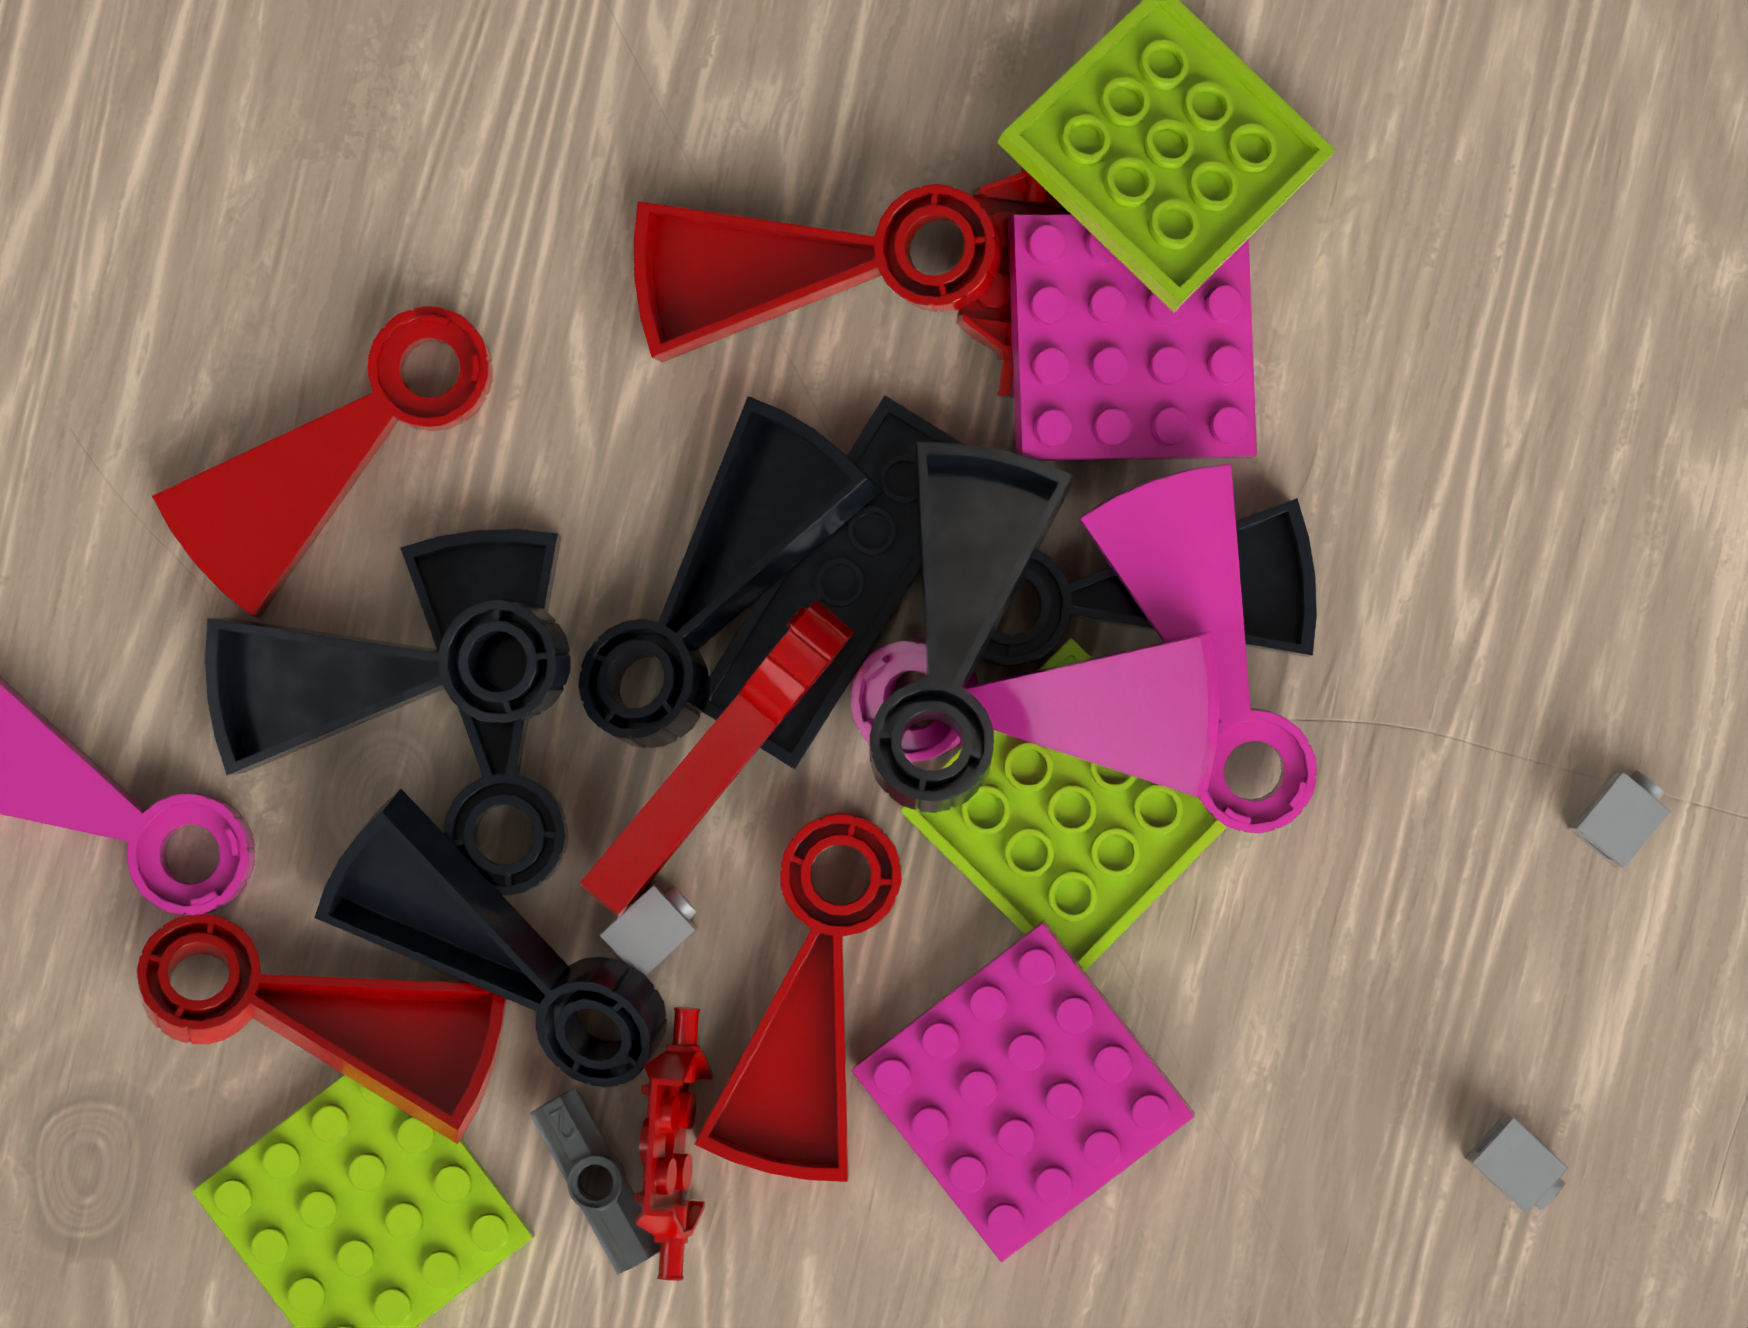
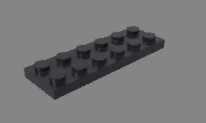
[703,395,963,770]

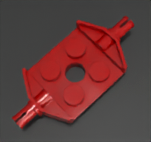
[956,167,1072,398]
[634,1007,713,1281]

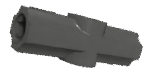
[529,1087,660,1275]

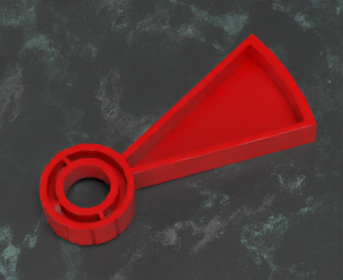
[633,184,1002,363]
[152,306,493,618]
[579,600,855,917]
[694,813,902,1182]
[137,914,507,1144]

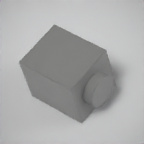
[1568,770,1671,868]
[600,884,698,976]
[1464,1113,1568,1213]

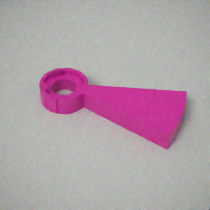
[1078,464,1317,834]
[850,631,1220,797]
[0,676,255,915]

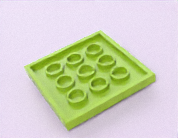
[997,0,1336,312]
[900,638,1227,971]
[192,1075,535,1328]

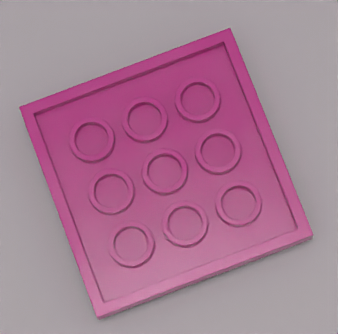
[1007,215,1257,462]
[851,920,1195,1263]

